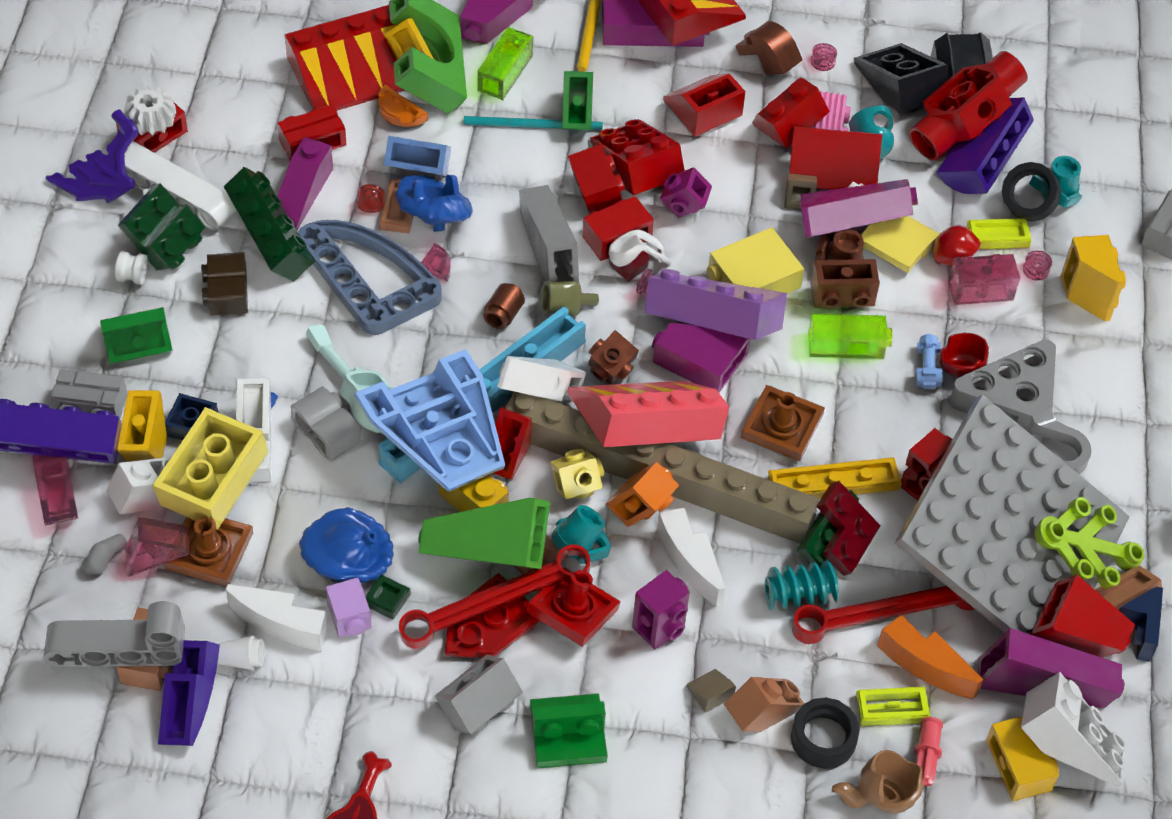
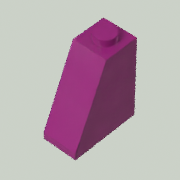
[460,0,533,44]
[651,323,751,393]

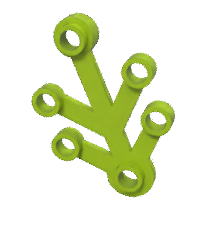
[1035,497,1144,589]

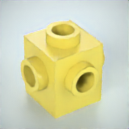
[550,449,604,499]

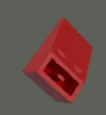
[590,119,685,196]

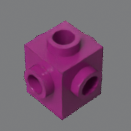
[660,167,712,218]

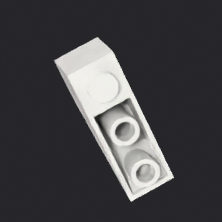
[497,356,586,402]
[106,457,171,514]

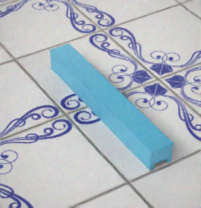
[378,307,586,484]

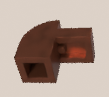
[735,21,803,75]

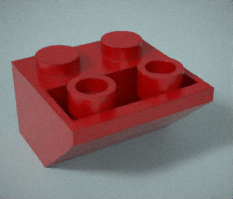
[663,73,746,137]

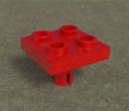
[526,567,621,647]

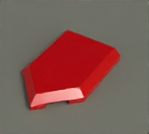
[445,573,540,658]

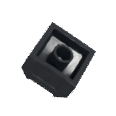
[931,32,993,79]

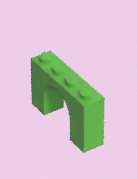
[389,0,467,114]

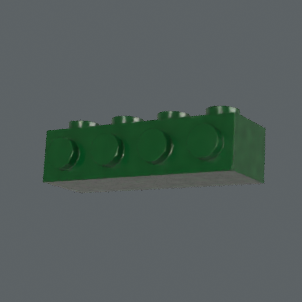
[223,167,315,282]

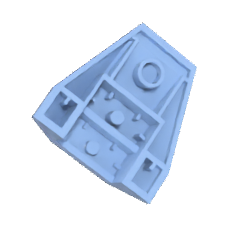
[354,349,505,492]

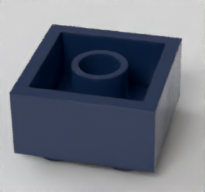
[165,393,219,440]

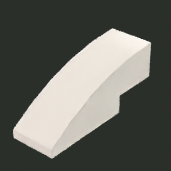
[236,378,271,482]
[657,507,725,607]
[226,584,327,652]

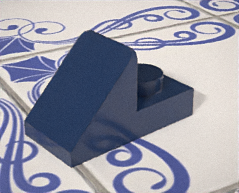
[1119,587,1163,662]

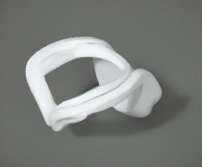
[609,230,671,273]

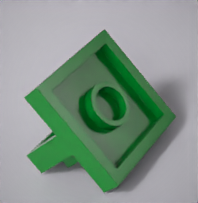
[100,307,173,364]
[530,693,608,768]

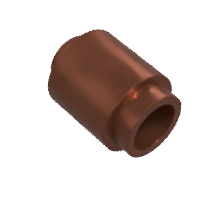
[483,283,525,329]

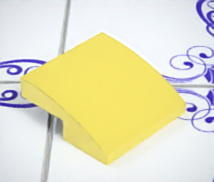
[861,216,940,274]

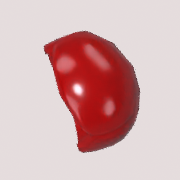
[932,225,981,266]
[940,332,989,378]

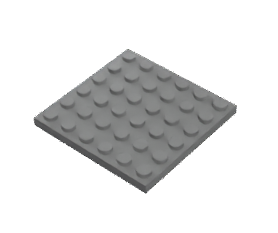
[895,394,1130,635]

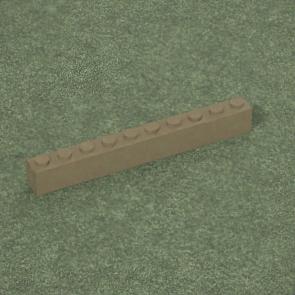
[505,392,820,544]

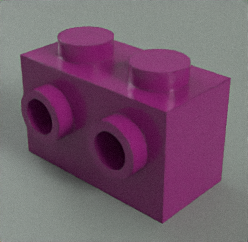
[632,570,690,650]

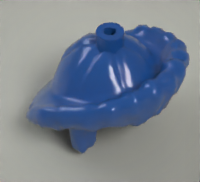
[396,174,473,232]
[299,507,394,584]

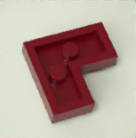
[816,481,881,576]

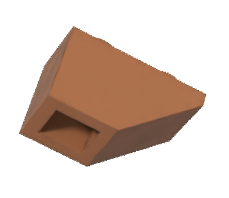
[724,677,805,732]

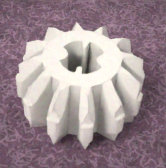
[124,85,176,136]

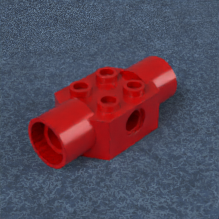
[909,51,1028,161]

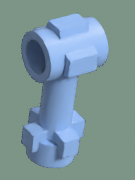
[916,334,942,389]

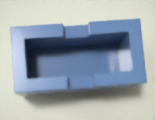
[384,136,451,176]

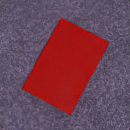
[789,126,883,190]

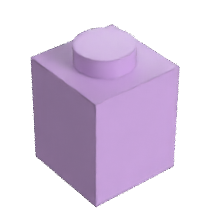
[326,577,372,638]

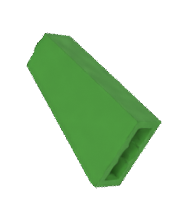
[418,498,550,569]

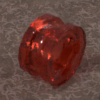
[357,184,385,213]

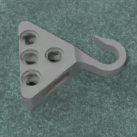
[949,340,1092,474]

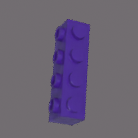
[0,399,122,464]

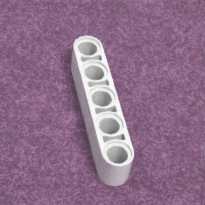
[125,141,236,231]

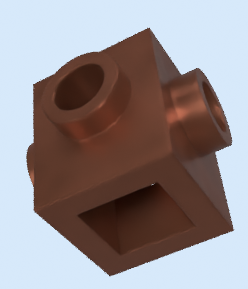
[588,330,639,385]

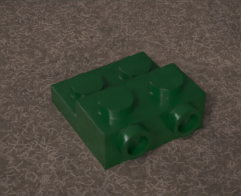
[118,183,205,271]

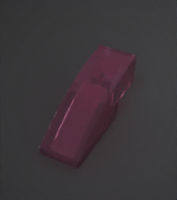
[32,455,79,526]

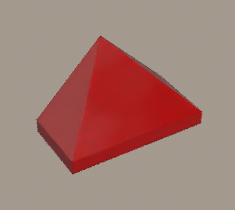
[494,407,532,480]

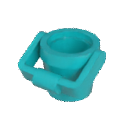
[1029,156,1082,208]
[551,505,611,564]

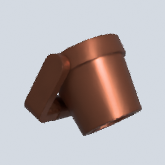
[815,229,864,260]

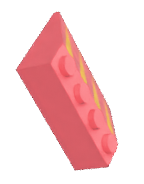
[567,381,729,447]

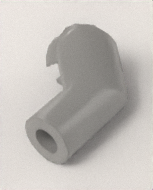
[82,534,127,575]

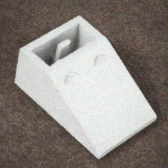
[1021,672,1126,787]

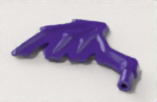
[45,109,139,203]

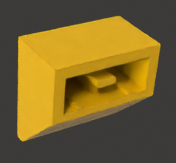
[1060,235,1126,321]

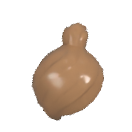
[832,750,923,814]

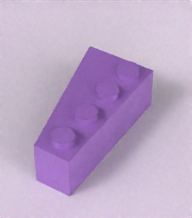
[644,269,787,340]

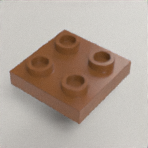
[741,385,825,461]
[164,516,253,587]

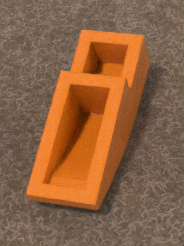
[877,615,983,699]

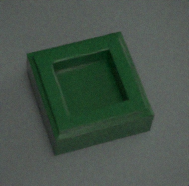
[366,575,411,620]

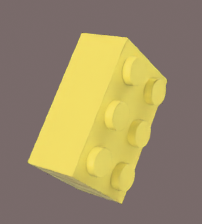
[153,407,268,530]

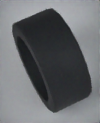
[1001,162,1061,222]
[791,697,860,769]

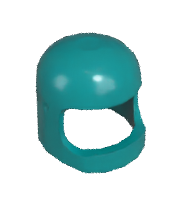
[849,105,894,159]

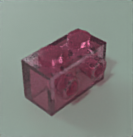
[948,254,1021,305]

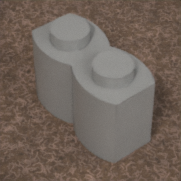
[291,386,362,461]

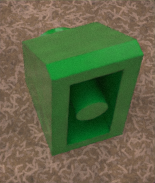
[562,71,593,131]

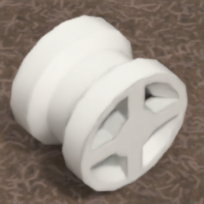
[115,251,148,285]

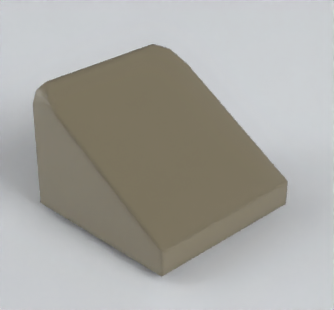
[784,174,817,210]
[687,669,736,713]

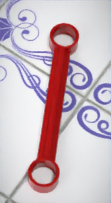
[399,544,591,649]
[792,586,975,644]

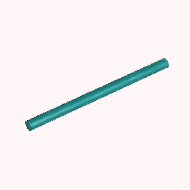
[464,116,603,130]

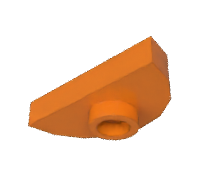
[378,85,428,127]

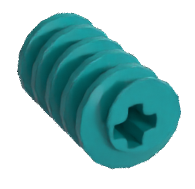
[765,561,839,611]

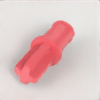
[914,717,943,786]

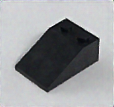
[854,43,949,113]

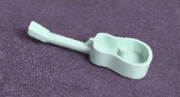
[306,325,393,433]

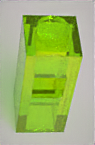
[477,27,533,100]
[808,314,893,359]

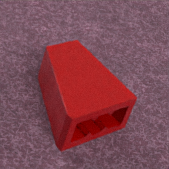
[1031,575,1135,658]

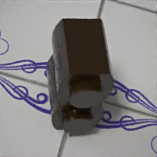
[201,252,248,316]

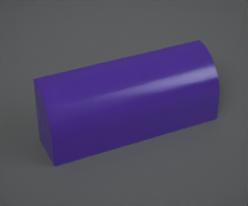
[936,97,1034,194]

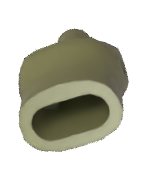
[540,281,599,316]

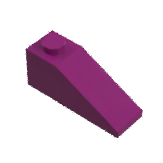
[277,137,333,230]

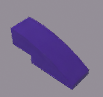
[158,640,220,746]

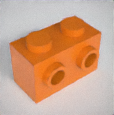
[605,461,679,527]

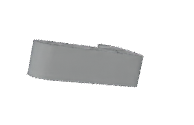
[43,601,185,667]

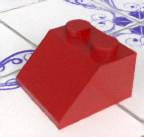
[752,77,830,149]

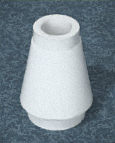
[218,636,265,670]

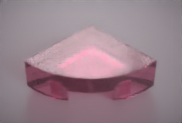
[421,243,451,281]

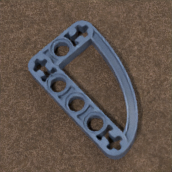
[298,220,442,335]

